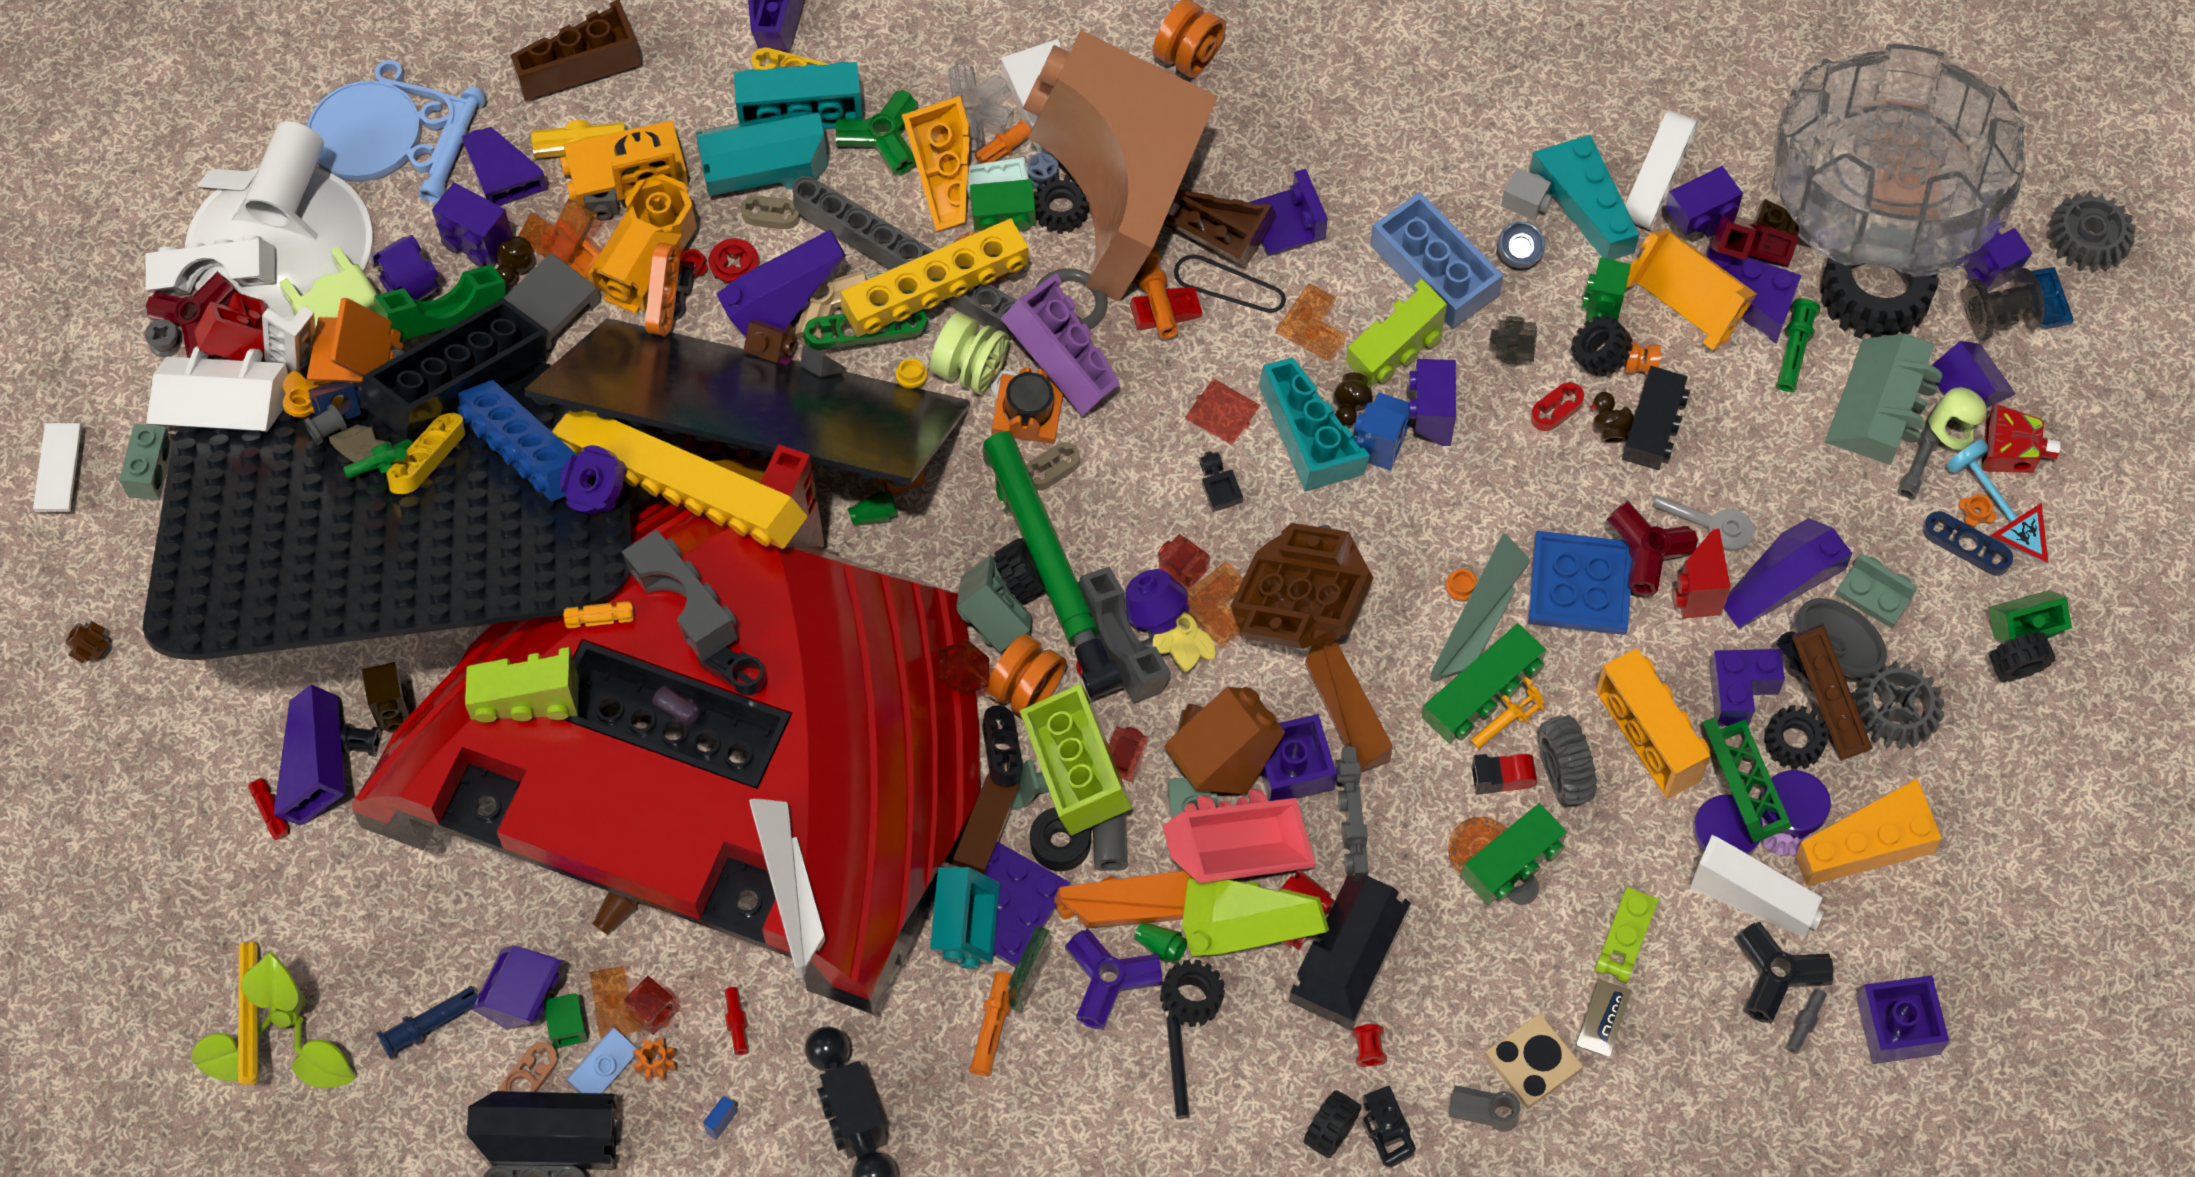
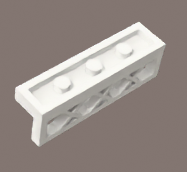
[262,305,315,377]

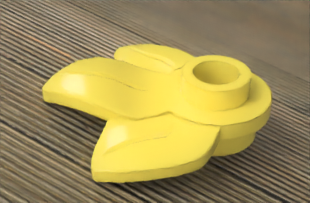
[1153,612,1216,673]

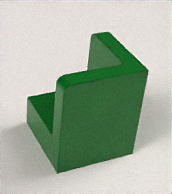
[543,993,588,1049]

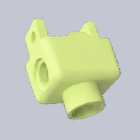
[279,246,378,331]

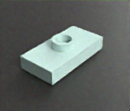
[967,157,1029,198]

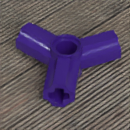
[1065,928,1163,1030]

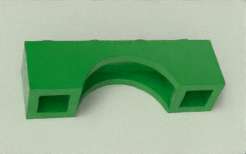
[374,264,506,341]

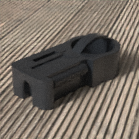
[696,647,767,695]

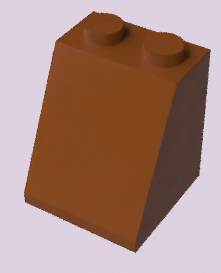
[1164,687,1285,794]

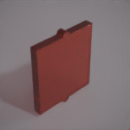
[1185,378,1260,445]

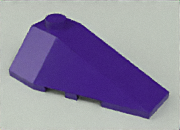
[716,230,846,338]
[1724,518,1853,630]

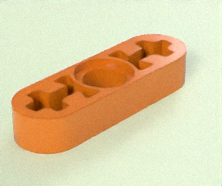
[645,242,680,336]

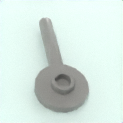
[1652,495,1754,551]

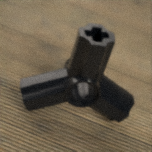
[1735,921,1834,1024]

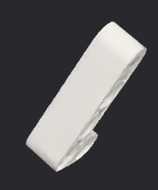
[1625,109,1698,230]

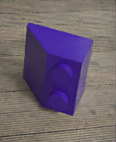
[1409,359,1456,446]

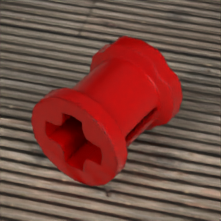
[1353,1024,1387,1067]

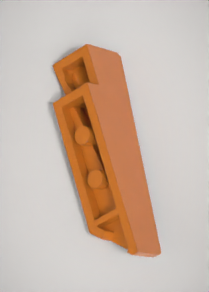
[1054,870,1191,927]

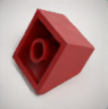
[1673,528,1731,619]

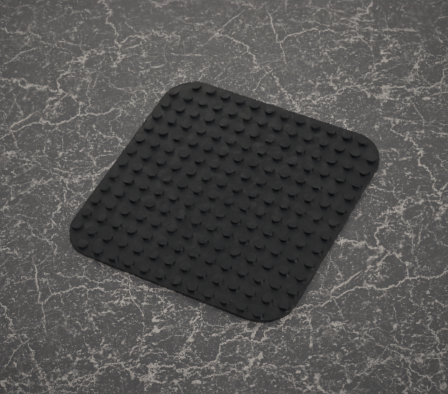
[143,363,632,660]

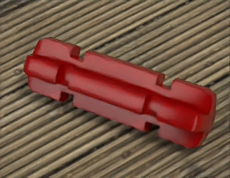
[248,778,290,840]

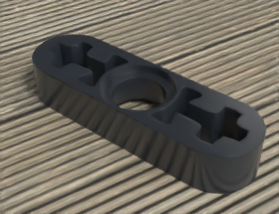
[982,705,1022,787]

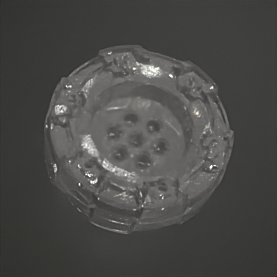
[1770,44,2026,277]

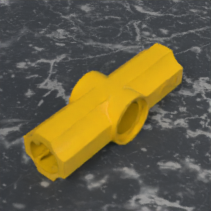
[531,120,626,159]

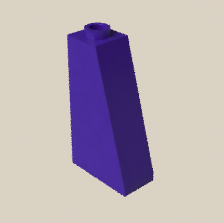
[274,684,345,825]

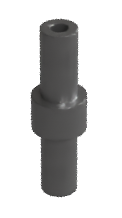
[1786,989,1827,1054]

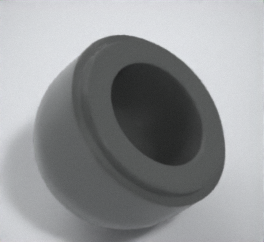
[1508,875,1539,905]

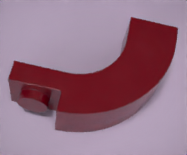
[1711,215,1800,266]

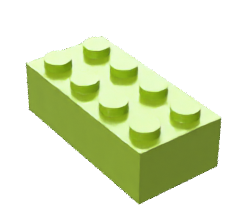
[1019,683,1133,836]

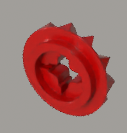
[708,238,759,284]

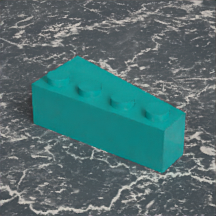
[1258,357,1370,491]

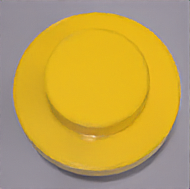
[895,358,927,389]

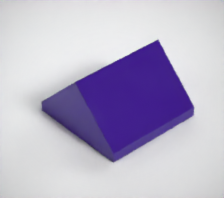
[1932,340,2016,408]

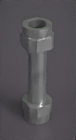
[1897,426,1940,500]

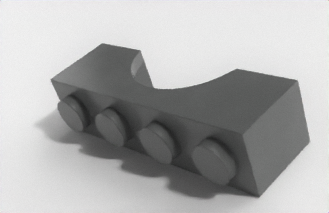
[621,529,738,662]
[1078,566,1171,703]

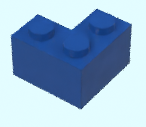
[1353,392,1412,471]

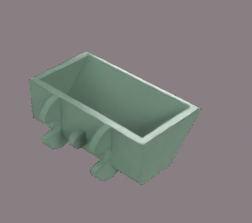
[1825,333,1942,465]

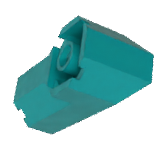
[695,111,828,196]

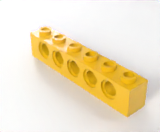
[840,218,1029,337]

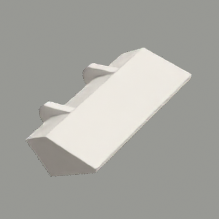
[146,346,288,432]

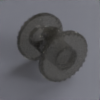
[1964,268,2045,341]

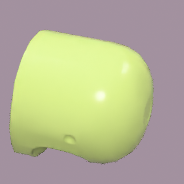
[1928,387,1987,450]

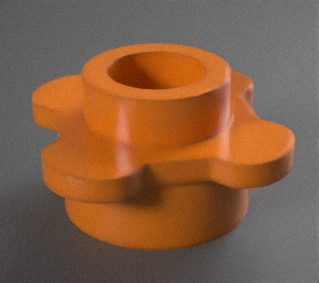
[1959,494,1996,527]

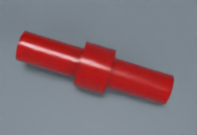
[724,987,748,1055]

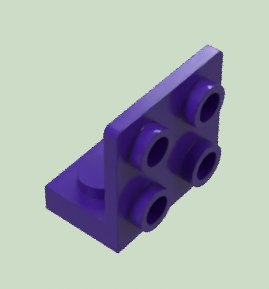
[1248,168,1328,256]

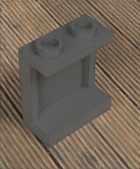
[504,253,600,352]

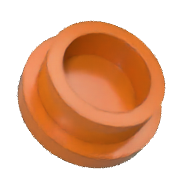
[1445,569,1478,601]

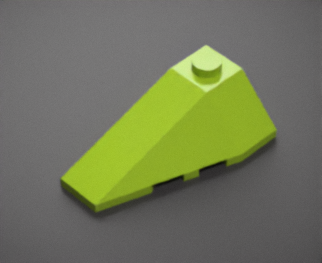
[1182,876,1329,956]

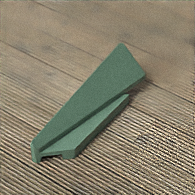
[1430,533,1530,682]

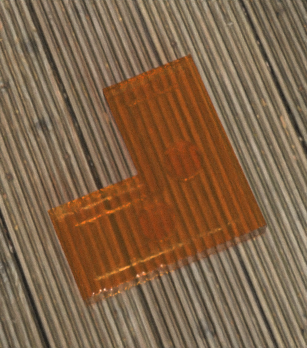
[519,198,597,267]
[1276,283,1347,362]
[1185,561,1243,649]
[589,965,669,1039]

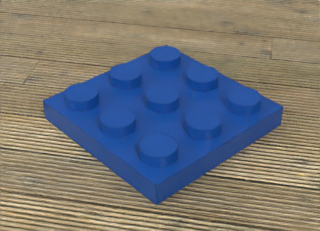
[1528,531,1632,635]

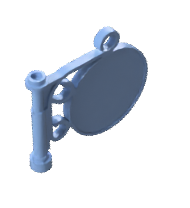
[307,60,486,203]

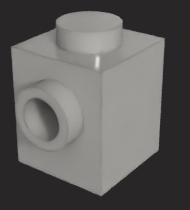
[1501,168,1553,221]

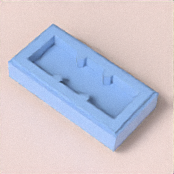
[565,1027,638,1093]

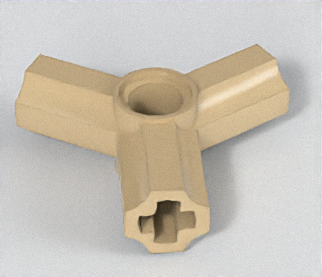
[795,270,867,342]

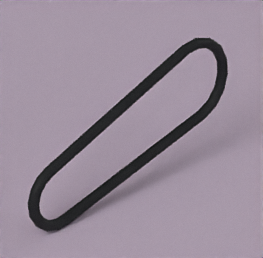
[1174,254,1286,313]

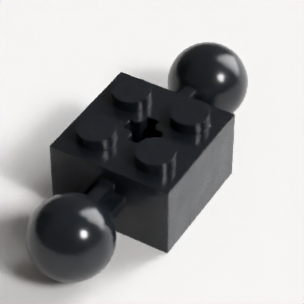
[805,1026,897,1177]

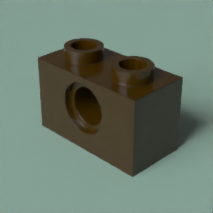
[361,662,411,732]

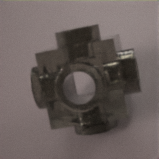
[1489,316,1537,364]

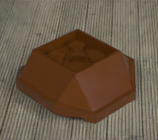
[1230,523,1374,649]

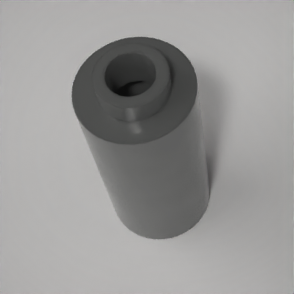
[1093,812,1128,871]

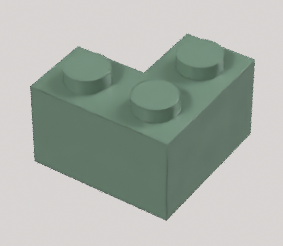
[956,555,1032,652]

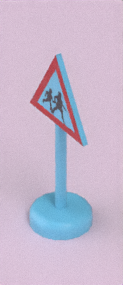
[1946,439,2049,564]

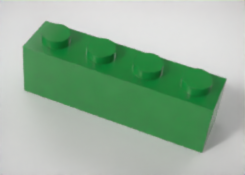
[1421,623,1546,744]

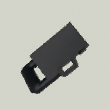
[1362,1085,1416,1168]

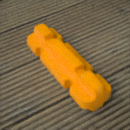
[564,601,634,628]

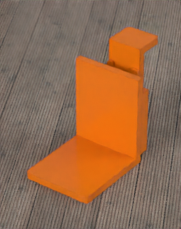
[307,298,403,383]

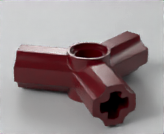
[145,271,238,359]
[1606,500,1699,595]

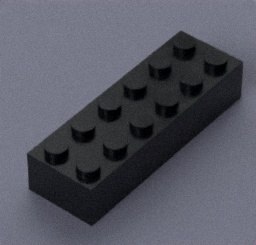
[360,298,549,439]

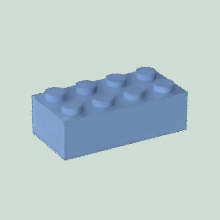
[1370,192,1504,329]

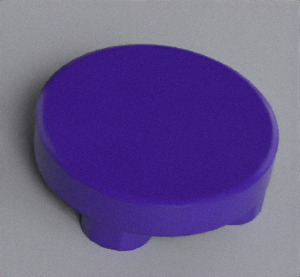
[1761,770,1831,839]
[1694,795,1763,855]

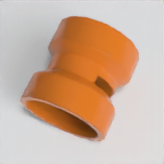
[1624,342,1661,376]

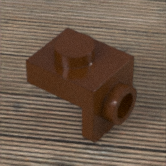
[743,319,797,363]

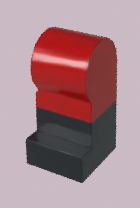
[1471,754,1538,795]

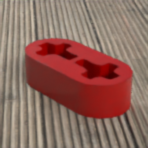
[1530,382,1584,431]

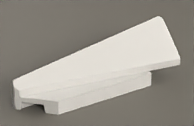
[749,799,825,978]

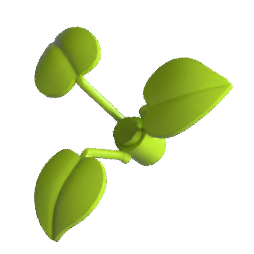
[191,951,357,1088]

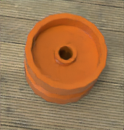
[1153,0,1226,78]
[986,634,1067,717]

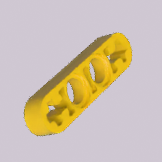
[386,413,466,494]

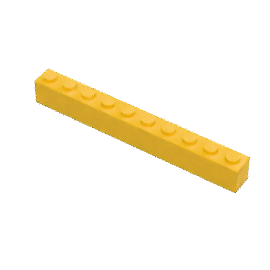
[552,410,808,549]

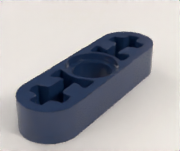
[1923,511,2013,576]

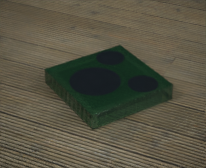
[1008,925,1051,1013]

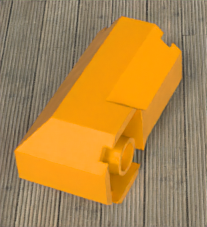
[587,174,697,313]

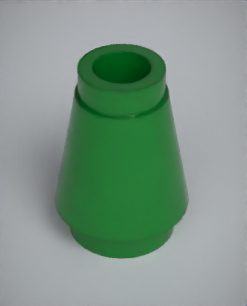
[848,490,898,526]
[1134,922,1187,964]

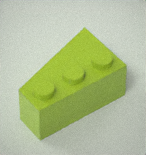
[1346,278,1447,387]
[465,647,579,723]

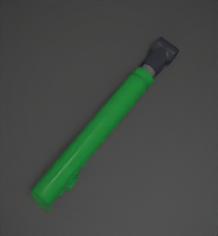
[983,431,1123,699]

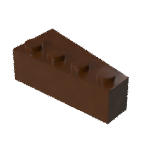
[510,0,641,101]

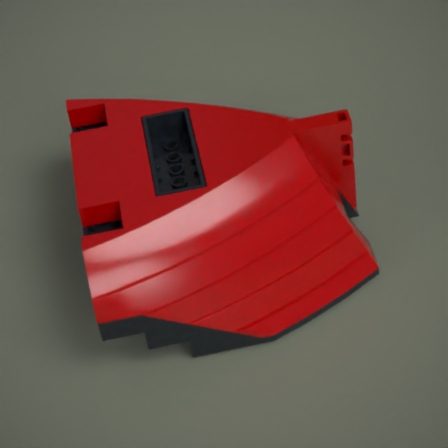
[352,444,980,1014]

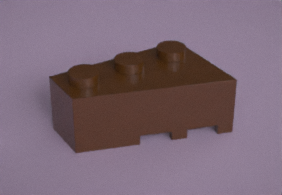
[1164,189,1276,268]

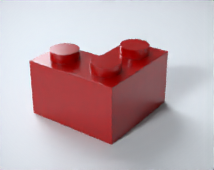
[194,292,267,361]

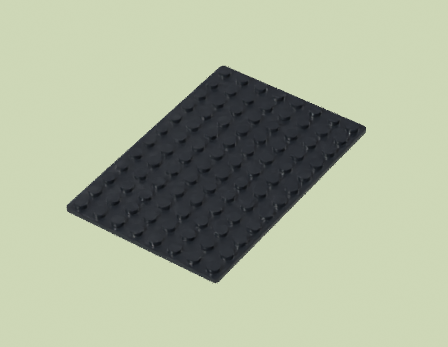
[524,319,970,487]

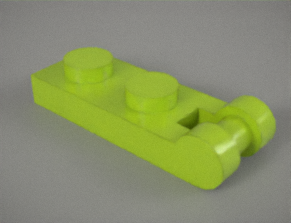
[1594,887,1659,984]

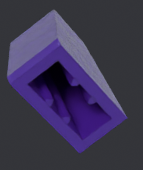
[461,126,548,206]

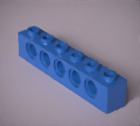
[457,380,577,502]

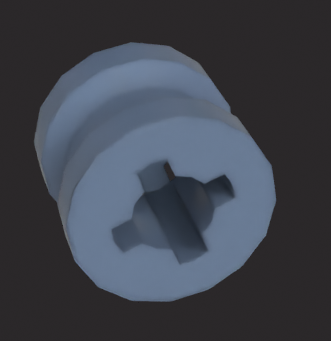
[1027,152,1058,189]

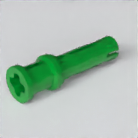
[1776,298,1820,393]

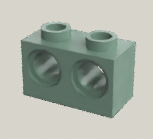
[119,424,173,501]

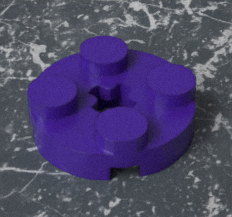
[560,445,626,515]

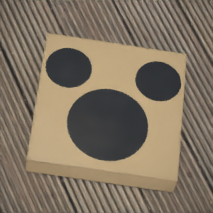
[1484,1013,1583,1110]

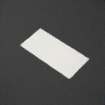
[196,169,257,191]

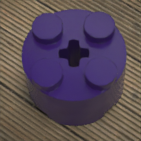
[370,235,439,301]

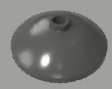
[1796,598,1887,677]

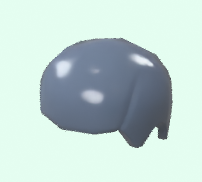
[1497,221,1545,269]

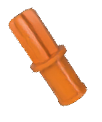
[975,120,1031,164]

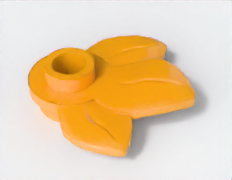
[282,370,344,417]

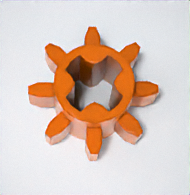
[633,1037,676,1083]

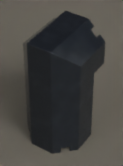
[1289,875,1411,1031]
[466,1091,618,1170]

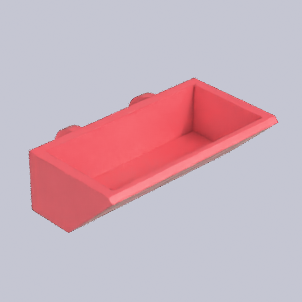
[1162,789,1316,883]

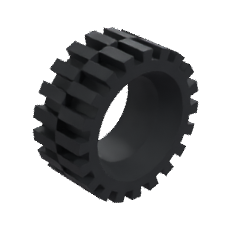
[1820,223,1939,339]

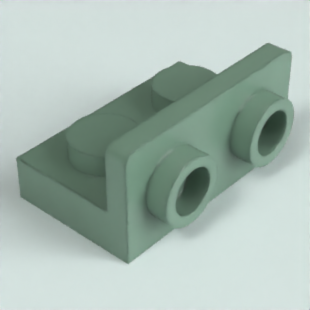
[1835,554,1917,629]

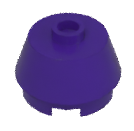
[1125,569,1189,635]

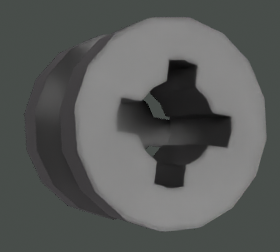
[145,319,182,358]

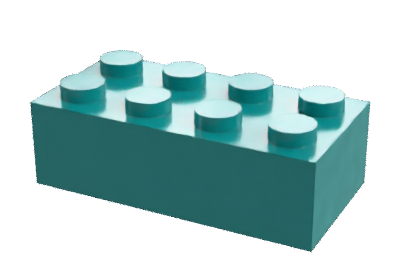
[734,62,863,129]

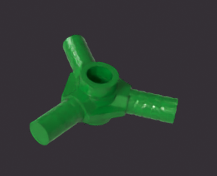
[344,439,413,479]

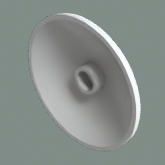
[185,121,373,322]

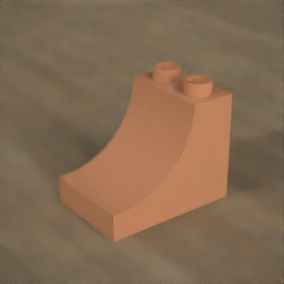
[1023,30,1218,301]

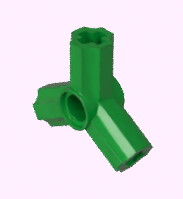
[836,90,919,176]

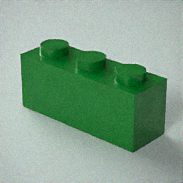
[1461,802,1567,905]

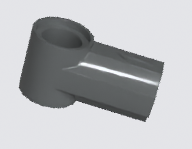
[1449,1085,1520,1132]

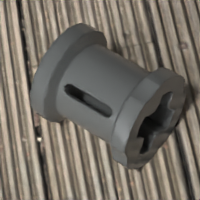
[303,404,347,445]

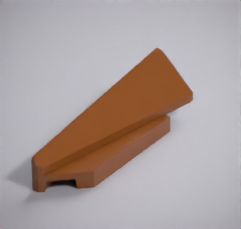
[1305,641,1393,772]

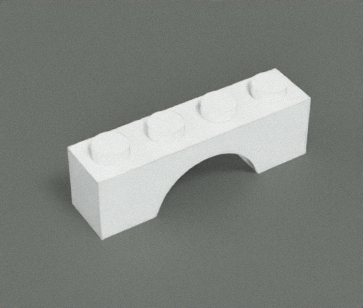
[145,235,275,296]

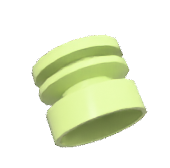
[930,312,1009,395]

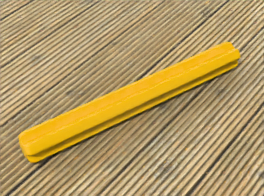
[238,941,258,1086]

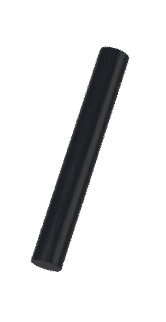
[1166,1017,1190,1119]

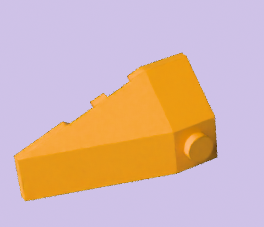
[902,96,970,232]

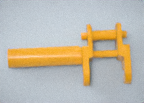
[1470,677,1545,750]

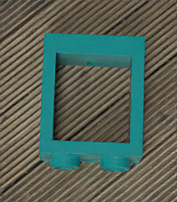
[930,867,1000,969]

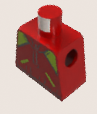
[1982,404,2061,473]

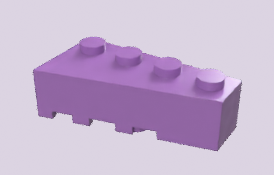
[1000,273,1120,416]

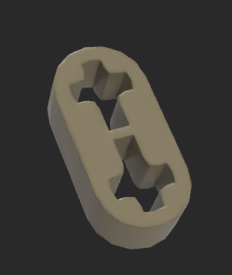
[741,195,800,229]
[1027,442,1080,490]

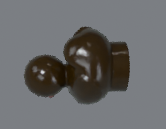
[496,236,534,286]
[1334,372,1373,427]
[1590,392,1634,443]

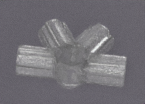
[948,63,1014,153]

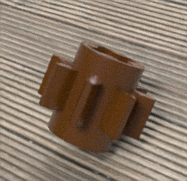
[65,620,108,663]

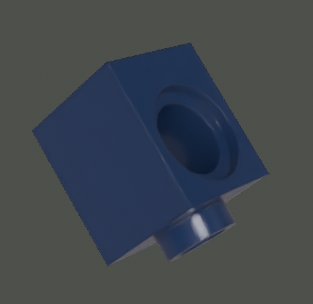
[308,382,362,421]

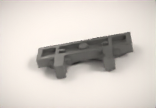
[1335,747,1369,881]

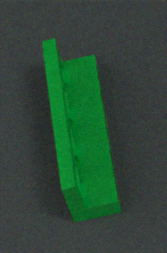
[1702,717,1792,843]

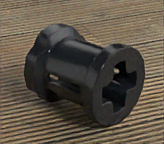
[341,723,381,757]

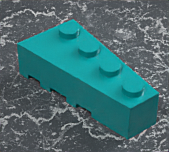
[1529,134,1639,260]

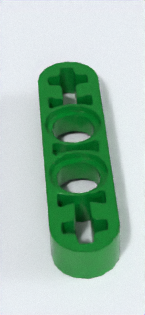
[803,310,926,350]

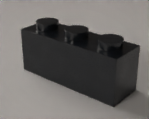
[1622,366,1691,471]

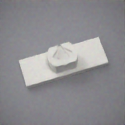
[33,423,82,512]

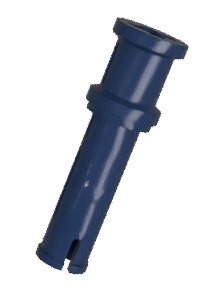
[376,985,478,1060]

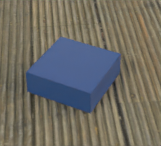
[703,1096,737,1141]

